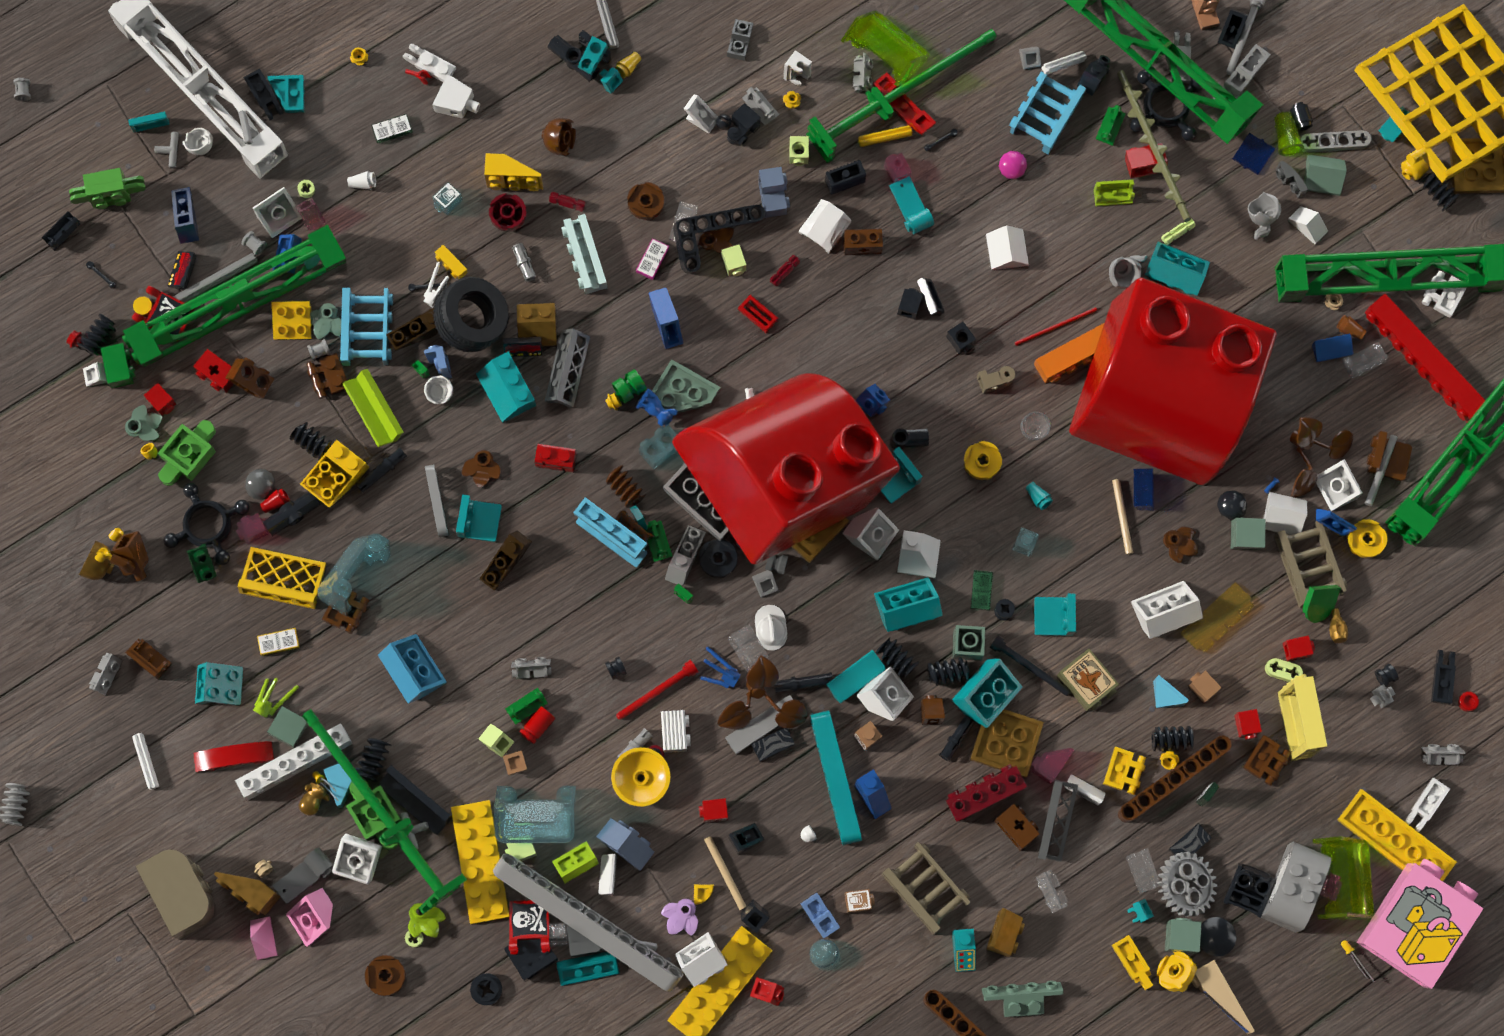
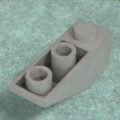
[665,525,706,587]

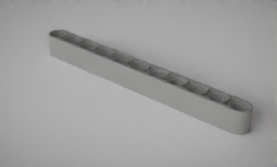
[493,854,683,992]

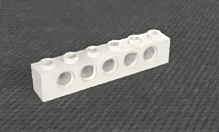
[235,723,352,800]

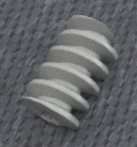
[0,783,30,826]

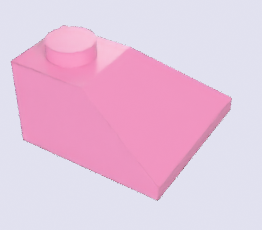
[286,888,333,947]

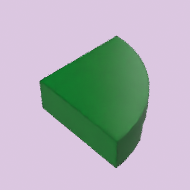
[412,360,430,379]

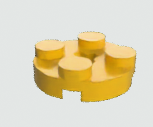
[964,441,1002,480]
[1347,519,1387,558]
[1157,951,1197,992]

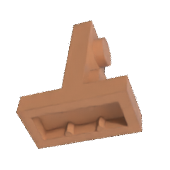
[1191,0,1220,30]

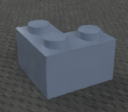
[758,167,790,218]
[596,818,654,871]

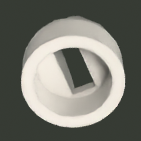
[801,825,817,842]

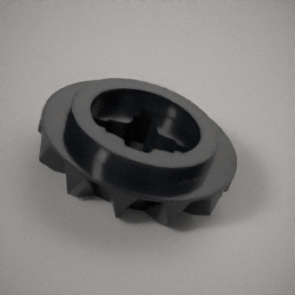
[470,973,502,1006]

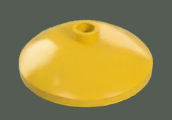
[611,747,670,807]

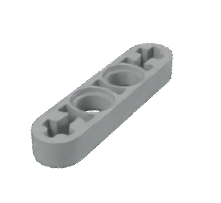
[1298,130,1371,153]
[425,464,449,538]

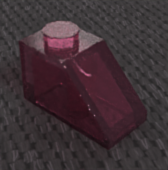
[1031,748,1074,785]

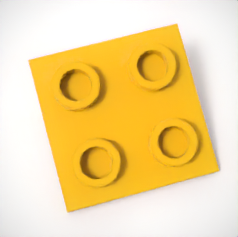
[272,301,312,340]

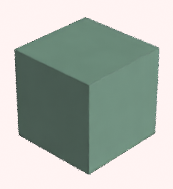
[1231,518,1266,550]
[952,625,985,661]
[267,706,308,748]
[1165,918,1201,954]

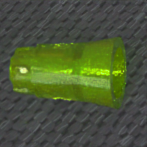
[1274,112,1304,156]

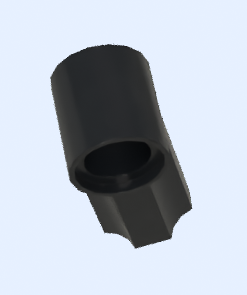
[890,428,929,449]

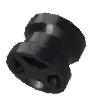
[994,599,1015,621]
[605,656,627,680]
[1375,663,1399,687]

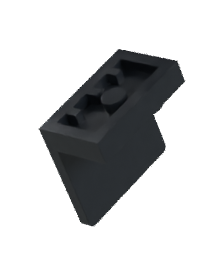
[504,939,558,982]

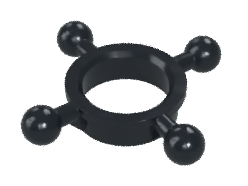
[1130,69,1203,141]
[163,483,250,565]

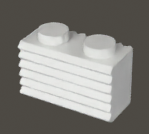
[661,710,691,753]

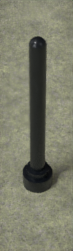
[989,635,1071,696]

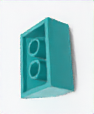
[1145,242,1210,296]
[476,351,536,423]
[874,577,943,632]
[952,659,1022,728]

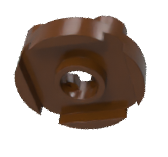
[627,182,664,221]
[365,955,406,996]

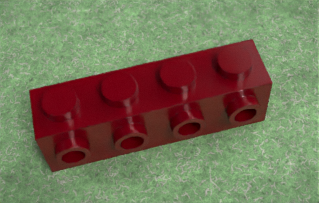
[946,764,1027,822]

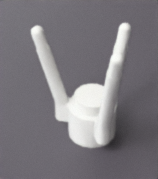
[423,262,449,308]

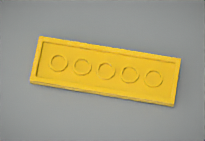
[1337,789,1457,881]
[451,800,509,925]
[667,926,773,1036]

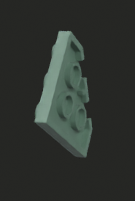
[642,359,720,413]

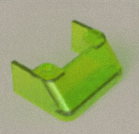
[841,11,930,86]
[1312,836,1374,920]

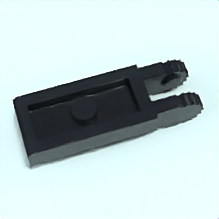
[243,68,284,121]
[1431,649,1456,705]

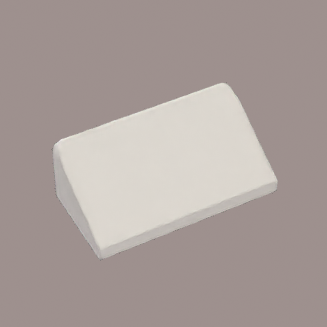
[1064,775,1105,806]
[598,854,617,896]

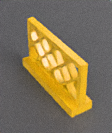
[238,547,326,609]

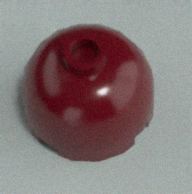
[489,193,526,232]

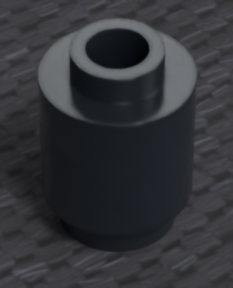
[1290,102,1313,131]

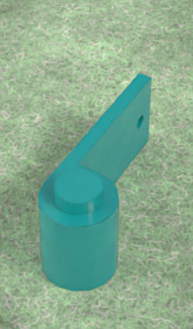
[889,176,934,234]

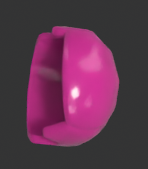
[999,151,1027,179]

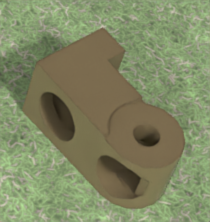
[977,366,1015,394]

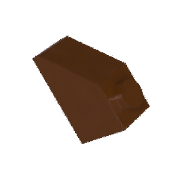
[921,695,945,725]

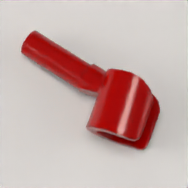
[405,69,431,85]

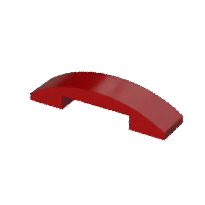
[873,72,936,135]
[193,741,274,773]

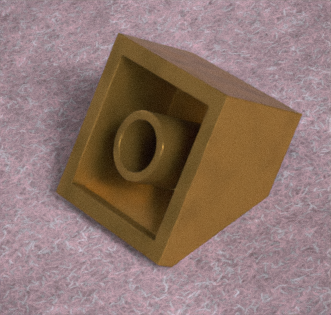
[517,303,557,347]
[986,908,1025,957]

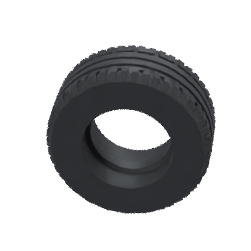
[433,277,509,352]

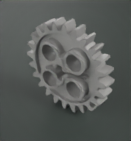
[1157,852,1217,917]

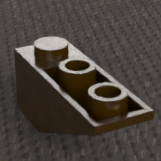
[386,307,438,351]
[480,530,532,591]

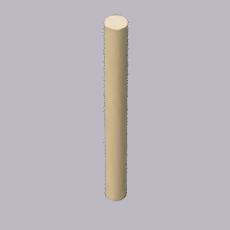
[1112,479,1133,555]
[704,836,747,910]

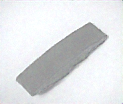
[1213,44,1271,99]

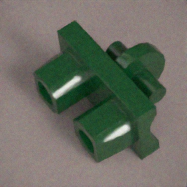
[187,544,217,583]

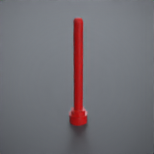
[616,660,699,720]

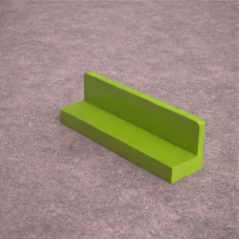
[343,368,404,447]

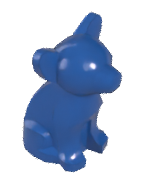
[636,389,678,426]

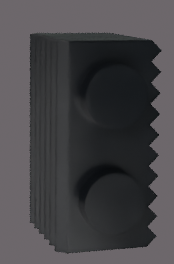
[825,160,867,195]

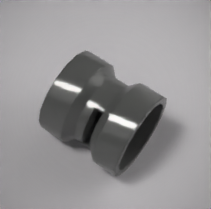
[765,554,789,575]

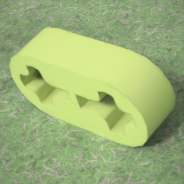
[1265,658,1303,682]

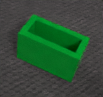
[101,343,136,389]

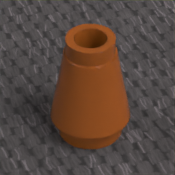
[1337,315,1366,340]

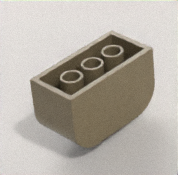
[136,850,215,940]

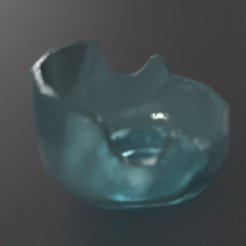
[809,939,841,971]

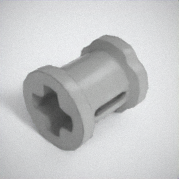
[13,78,31,101]
[241,231,267,256]
[307,339,331,362]

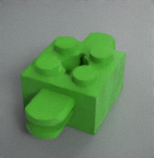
[69,168,146,209]
[158,420,216,486]
[346,780,402,850]

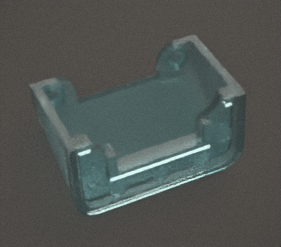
[318,534,390,616]
[494,786,576,843]

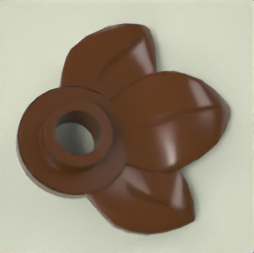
[699,219,734,253]
[462,450,500,488]
[1163,527,1198,563]

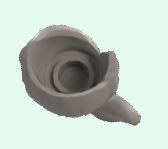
[1248,192,1281,240]
[1109,255,1147,288]

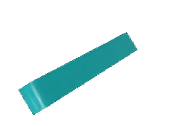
[810,710,862,845]

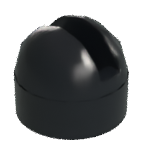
[716,114,732,129]

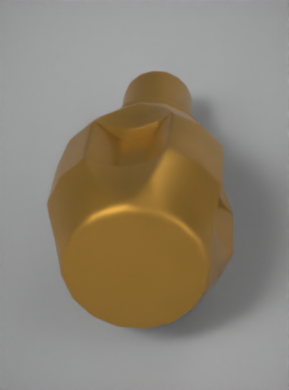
[1329,608,1348,643]

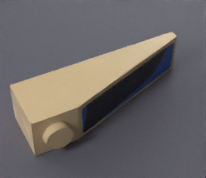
[1192,960,1254,1034]

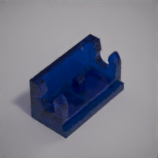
[1134,468,1154,511]

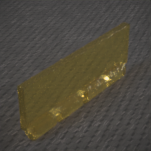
[1180,582,1254,653]

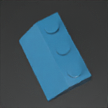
[378,634,446,703]

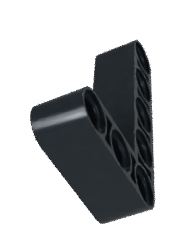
[673,205,765,273]

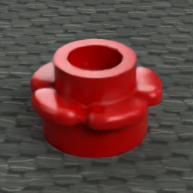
[66,330,82,348]

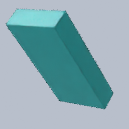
[128,111,170,132]

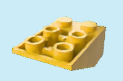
[484,153,543,191]
[300,440,369,508]

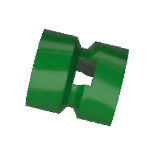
[611,369,647,404]

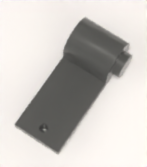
[272,847,334,904]

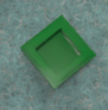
[674,583,693,604]

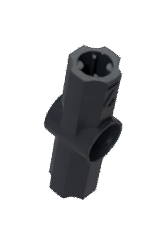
[548,35,600,82]
[263,492,321,536]

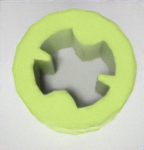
[298,180,315,198]
[405,931,424,947]

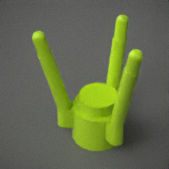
[253,678,299,718]

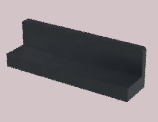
[378,765,452,835]

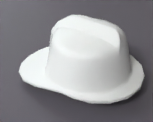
[755,605,787,651]

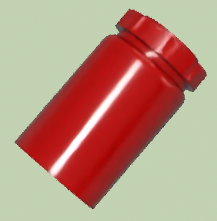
[519,706,556,744]

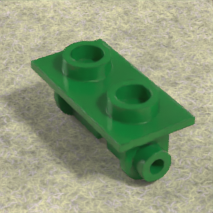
[1096,105,1126,146]
[645,520,673,562]
[505,687,548,725]

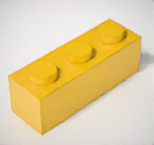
[435,245,468,280]

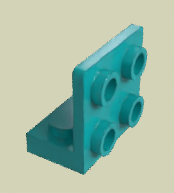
[881,447,923,503]
[456,495,502,542]
[1034,593,1076,636]
[195,662,243,706]

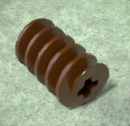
[606,465,646,508]

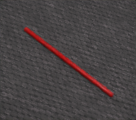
[1015,307,1097,346]

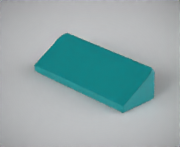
[826,650,886,703]
[557,951,620,986]

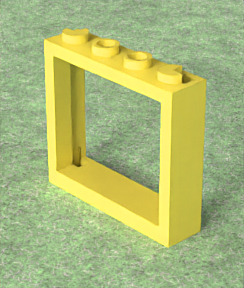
[1278,674,1327,761]

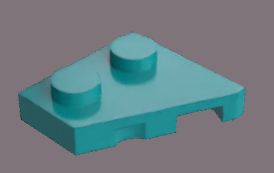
[268,75,304,113]

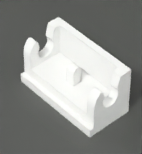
[783,51,812,86]

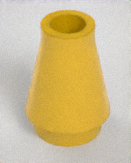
[615,52,641,78]

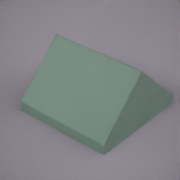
[1304,154,1347,196]

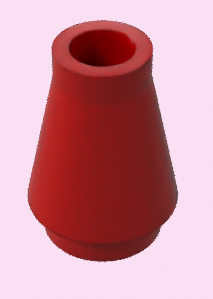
[260,488,290,513]

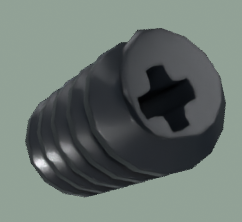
[1419,172,1459,212]
[77,314,117,356]
[289,422,332,460]
[876,637,919,678]
[927,657,969,686]
[1151,726,1194,752]
[356,738,392,782]

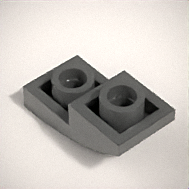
[727,19,753,61]
[1276,161,1308,198]

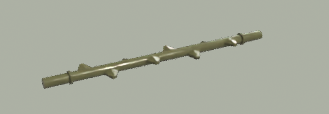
[1117,70,1191,222]

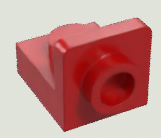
[750,977,784,1006]

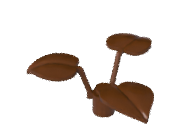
[1290,417,1353,498]
[717,655,808,730]

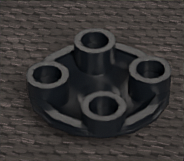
[1200,917,1236,957]

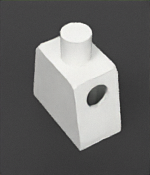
[432,74,480,118]

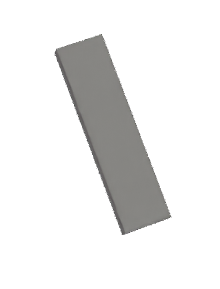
[725,695,793,754]

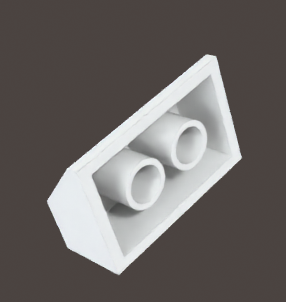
[1131,581,1203,639]

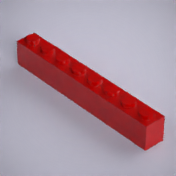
[1365,294,1486,423]

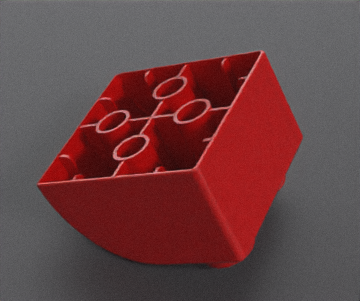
[1069,278,1277,486]
[672,373,900,565]

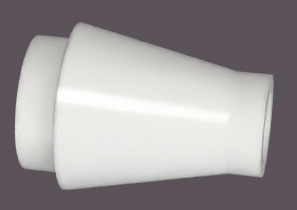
[347,171,376,189]

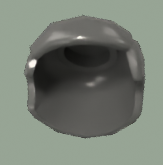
[245,468,275,499]

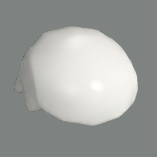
[183,128,213,156]
[424,376,453,404]

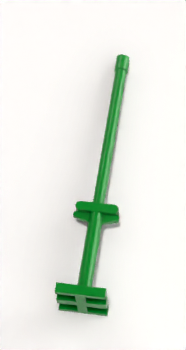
[806,29,997,163]
[302,709,467,914]

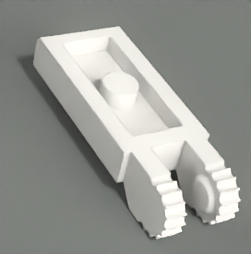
[403,44,456,82]
[1405,778,1450,832]

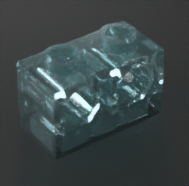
[639,425,677,470]

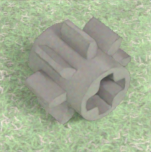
[1370,684,1395,708]

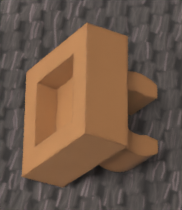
[503,751,527,776]

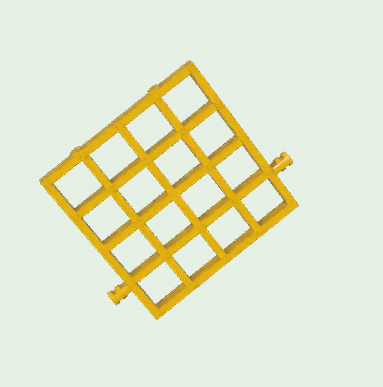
[1354,4,1504,183]

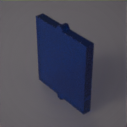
[1232,132,1275,175]

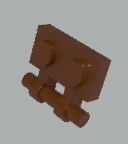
[306,353,347,399]
[322,585,369,634]
[1243,735,1291,786]

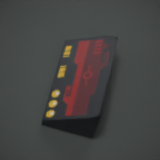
[167,251,197,291]
[503,337,542,357]

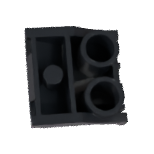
[1223,863,1276,918]

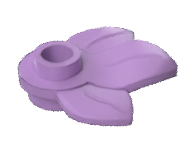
[661,899,698,936]

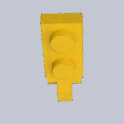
[1111,935,1153,990]

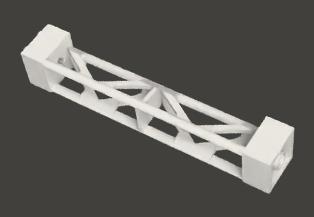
[108,0,288,179]

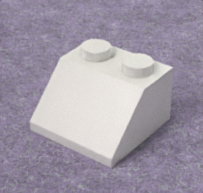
[675,932,727,987]

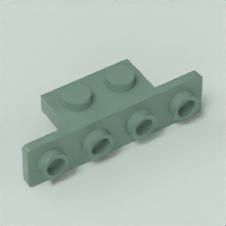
[982,981,1063,1017]

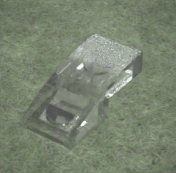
[669,201,698,245]

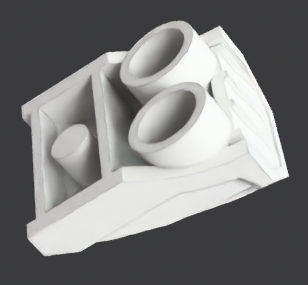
[799,199,851,253]

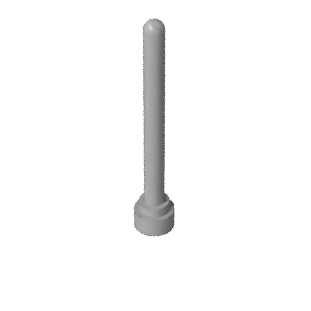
[1226,0,1266,75]

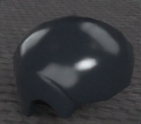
[1217,490,1247,521]

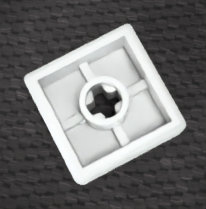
[332,834,382,885]

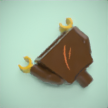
[95,528,149,581]

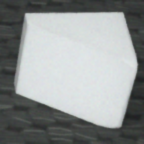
[83,362,107,387]

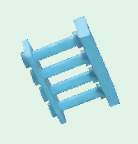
[1009,71,1086,154]
[340,288,393,366]
[573,497,647,567]

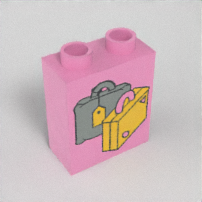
[1356,859,1484,989]

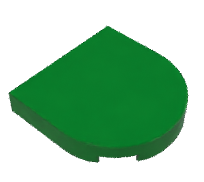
[1303,585,1341,623]

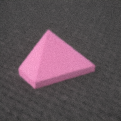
[250,916,278,960]

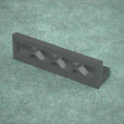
[545,328,590,408]
[1038,779,1078,862]

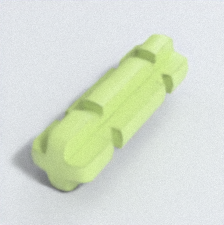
[1161,218,1195,245]

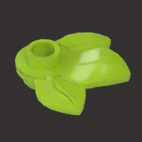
[408,903,446,938]

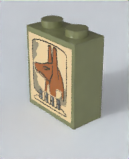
[1057,649,1119,711]

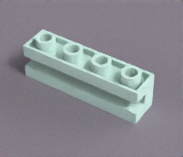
[561,214,607,294]

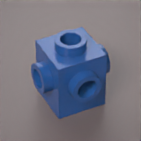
[856,384,890,417]

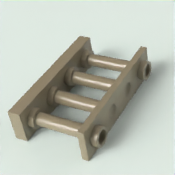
[1274,521,1347,608]
[881,842,970,935]

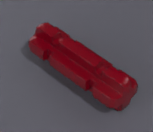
[549,192,585,212]
[770,255,800,286]

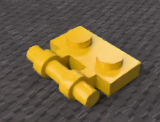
[1103,747,1146,795]

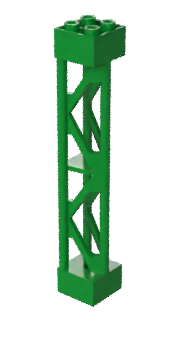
[1064,0,1263,144]
[122,225,346,367]
[1275,244,1504,303]
[1385,378,1504,546]

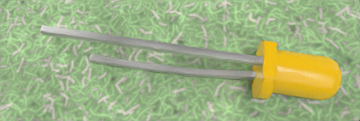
[312,771,339,801]
[1341,940,1374,982]

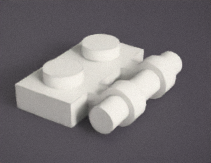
[1422,271,1466,318]

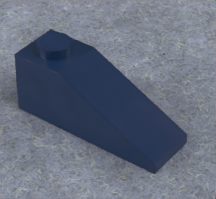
[171,187,199,244]

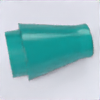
[1025,482,1053,510]

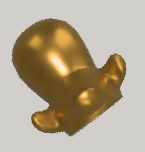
[299,783,330,816]

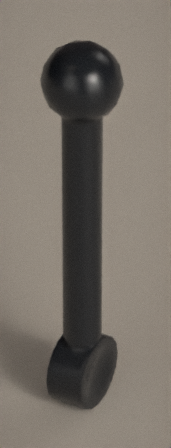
[924,129,958,151]
[86,261,116,289]
[408,282,448,292]

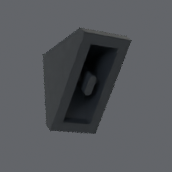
[1217,9,1248,49]
[728,823,765,855]

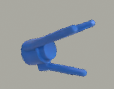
[700,647,741,689]

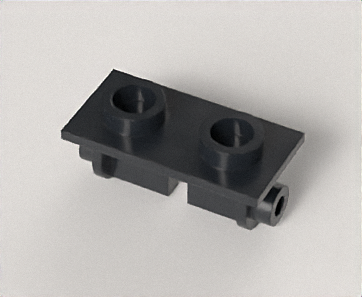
[41,211,80,251]

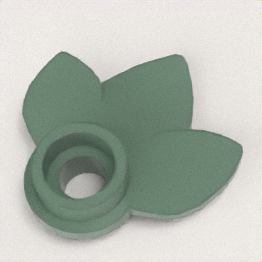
[310,303,341,340]
[125,405,162,441]

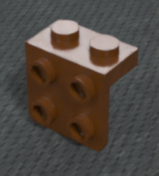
[1367,431,1412,481]

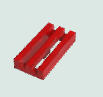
[738,295,779,333]

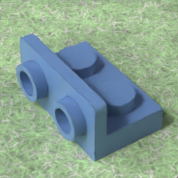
[424,345,452,379]

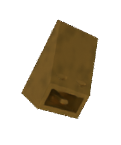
[214,872,280,915]

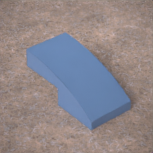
[800,893,840,939]

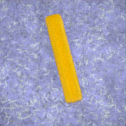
[858,125,912,147]

